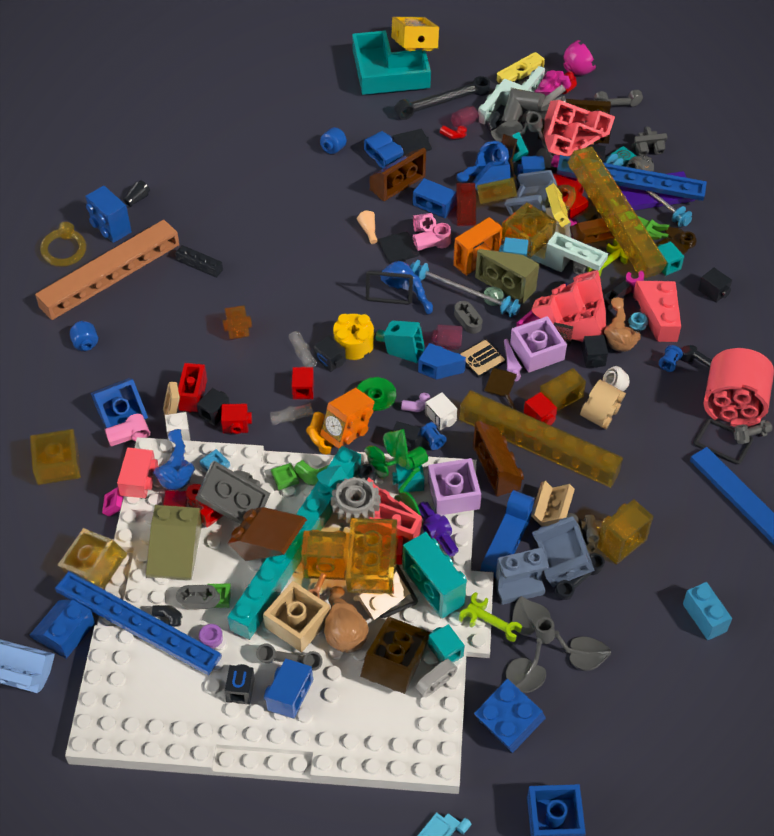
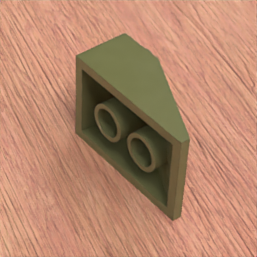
[475,249,539,304]
[146,505,202,580]

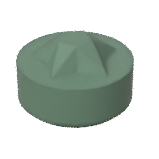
[484,287,504,306]

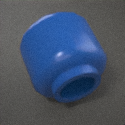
[320,127,347,154]
[70,321,98,351]

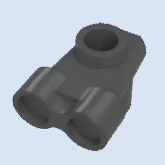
[580,515,604,553]

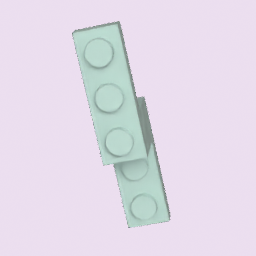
[478,66,545,125]
[516,232,608,272]

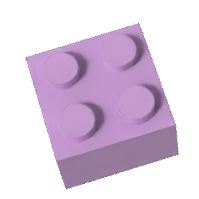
[510,316,567,373]
[427,458,481,515]

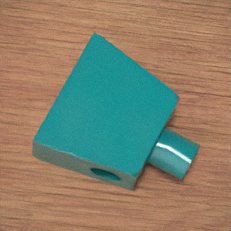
[376,321,425,363]

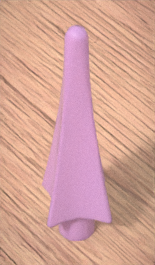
[504,339,522,381]

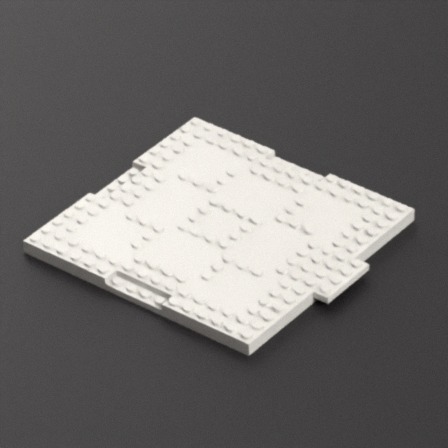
[65,437,493,794]

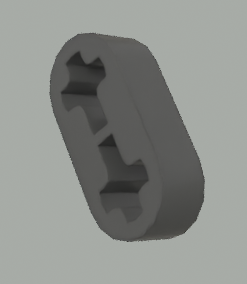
[454,301,482,334]
[176,585,220,609]

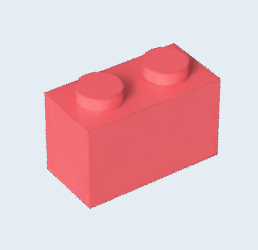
[117,447,158,498]

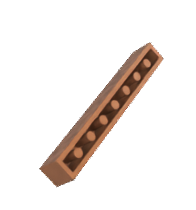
[35,220,179,320]

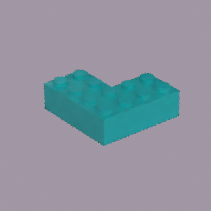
[352,31,431,95]

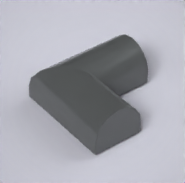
[502,88,545,123]

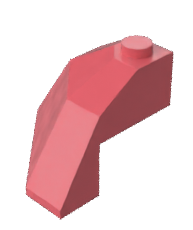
[543,100,615,156]
[532,270,606,342]

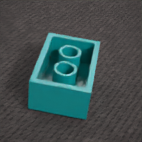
[402,532,467,619]

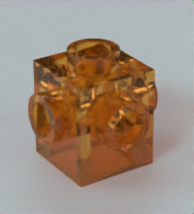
[223,305,252,339]

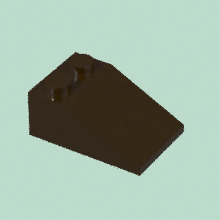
[360,616,431,694]

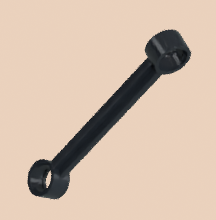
[394,76,490,120]

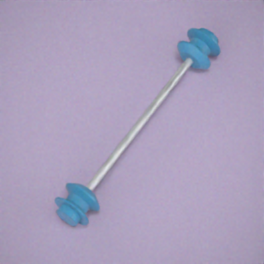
[604,154,692,227]
[410,260,520,318]

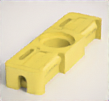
[497,52,545,83]
[545,183,570,227]

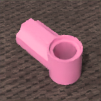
[413,213,436,232]
[413,223,451,251]
[105,414,150,446]

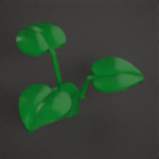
[364,429,428,525]

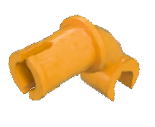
[306,412,333,455]

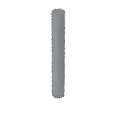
[521,85,566,123]

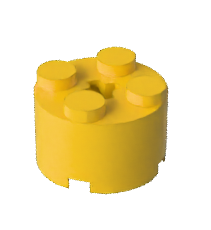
[333,314,374,360]

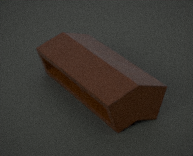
[570,217,618,244]

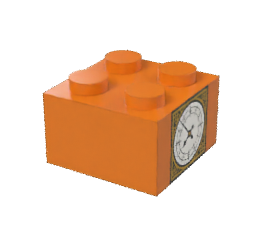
[320,388,375,449]

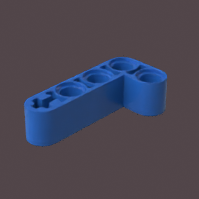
[480,490,535,578]

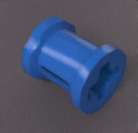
[658,345,683,372]
[420,422,447,450]

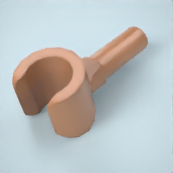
[308,573,327,598]

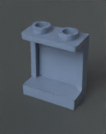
[505,170,557,218]
[532,517,595,587]
[495,548,549,605]

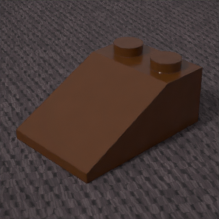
[227,507,307,561]

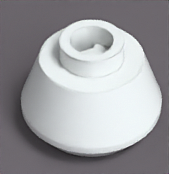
[603,366,629,391]

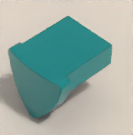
[512,132,528,162]
[317,465,349,494]

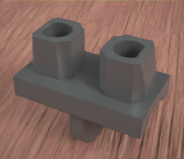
[631,126,667,156]

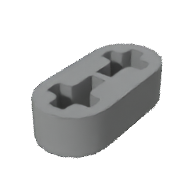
[416,659,458,697]

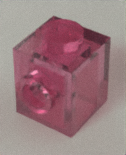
[432,324,462,350]

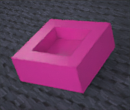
[102,487,124,517]

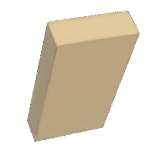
[163,382,180,422]

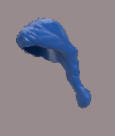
[456,141,509,183]
[381,261,433,314]
[153,429,195,490]

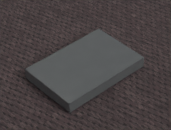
[195,461,270,524]

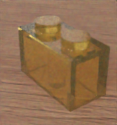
[477,177,518,205]
[540,368,586,411]

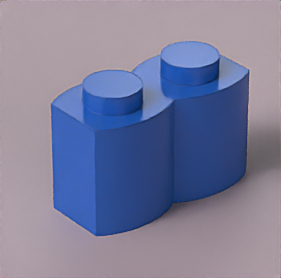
[364,131,404,169]

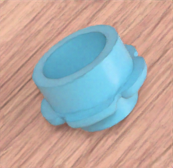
[628,312,648,331]

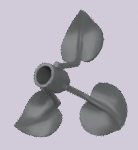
[491,96,566,170]
[506,596,611,693]

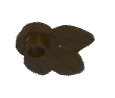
[659,227,697,254]

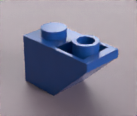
[472,160,511,192]
[418,343,466,380]

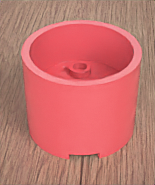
[704,348,774,427]

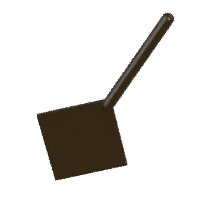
[502,134,519,190]
[484,368,524,428]

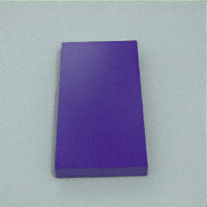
[613,171,695,211]

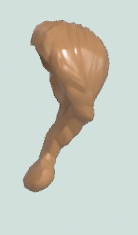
[604,297,641,352]
[324,586,369,653]

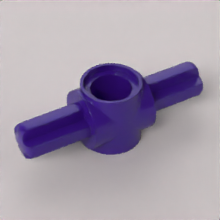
[418,501,459,557]

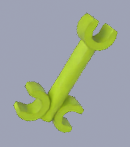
[587,239,635,276]
[459,592,522,642]

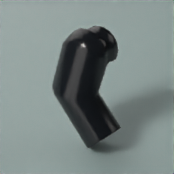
[486,111,503,134]
[152,605,183,627]

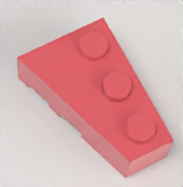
[633,281,681,342]
[351,477,422,545]

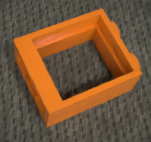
[453,217,503,276]

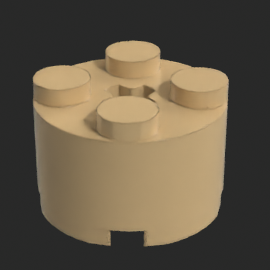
[580,379,626,429]

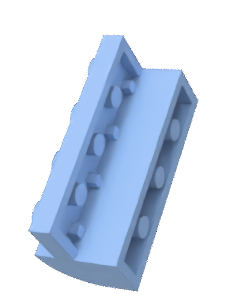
[0,639,55,693]

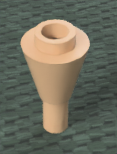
[357,210,377,244]

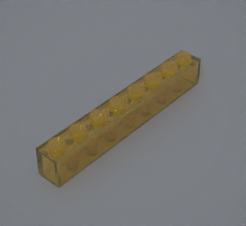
[567,146,667,279]
[459,390,623,487]

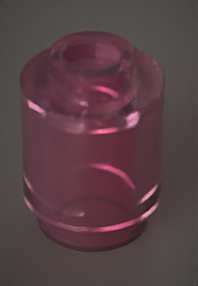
[451,106,478,128]

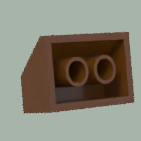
[370,148,426,201]
[473,421,524,497]

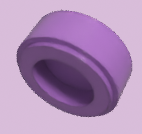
[199,624,223,649]

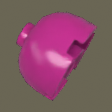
[563,40,596,76]

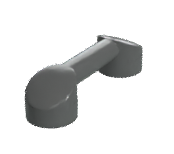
[594,90,643,107]
[256,643,323,671]

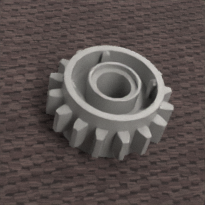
[331,477,381,524]

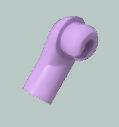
[401,393,430,412]

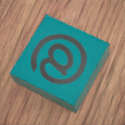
[611,146,636,167]

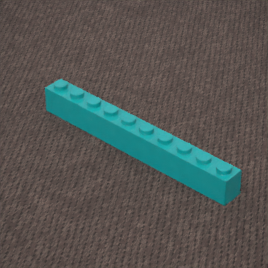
[228,446,361,640]

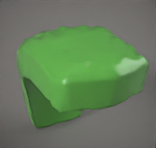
[294,460,329,486]

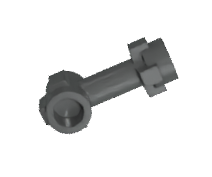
[734,420,772,444]

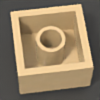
[263,581,330,653]

